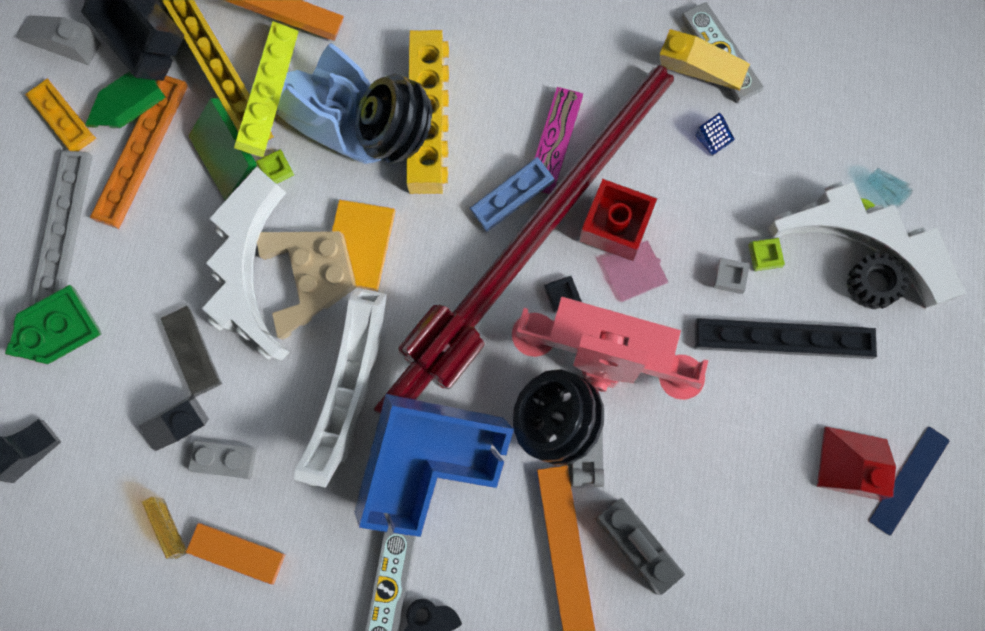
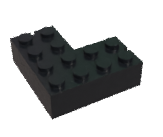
[81,0,185,81]

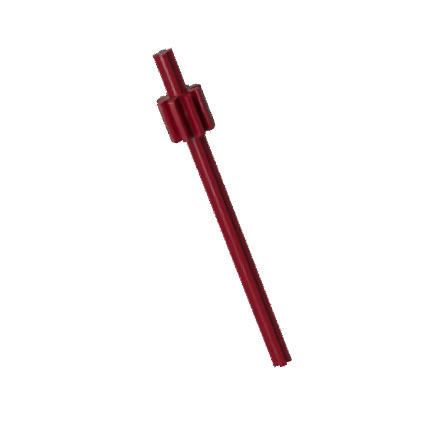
[373,65,674,415]

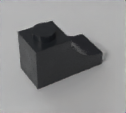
[0,419,61,483]

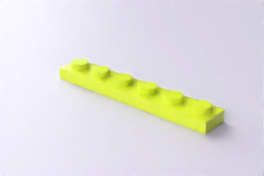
[234,21,299,157]

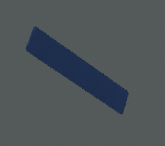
[870,427,950,536]

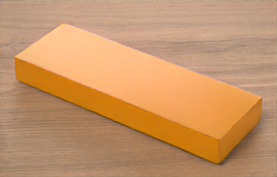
[25,78,97,152]

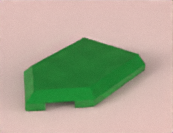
[85,71,166,129]
[5,285,102,365]

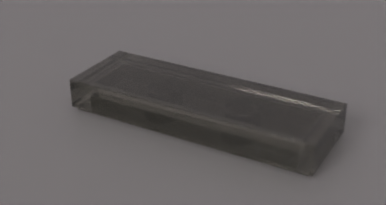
[160,306,222,397]

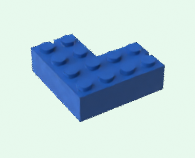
[354,394,514,537]

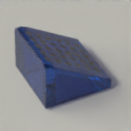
[695,112,735,156]

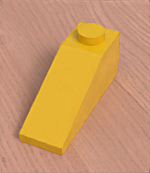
[660,29,750,91]

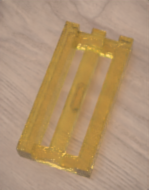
[142,497,187,559]

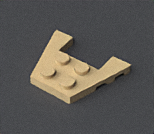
[257,231,357,340]

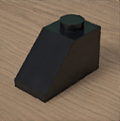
[139,394,209,451]

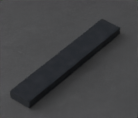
[695,318,877,359]

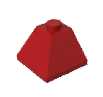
[817,426,896,500]

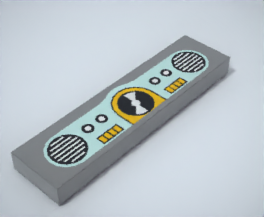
[682,2,764,103]
[365,524,416,631]

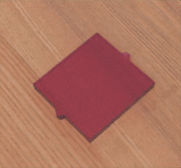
[602,240,668,302]

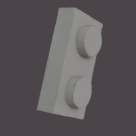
[188,440,257,479]

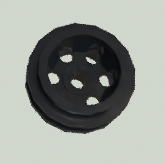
[355,73,432,164]
[513,369,604,465]

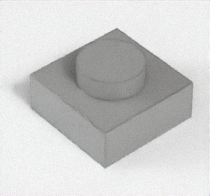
[714,258,750,294]

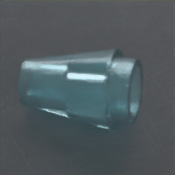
[867,168,913,208]

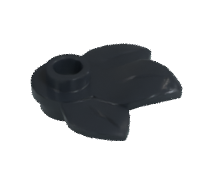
[404,599,462,631]

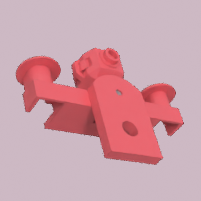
[512,297,709,400]

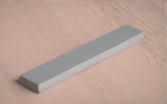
[29,151,92,307]

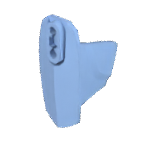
[276,43,381,164]

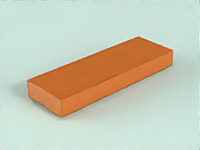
[186,523,286,585]

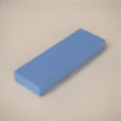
[469,157,555,232]

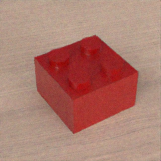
[579,178,658,261]

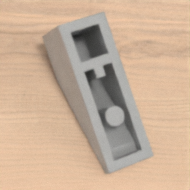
[17,16,101,66]

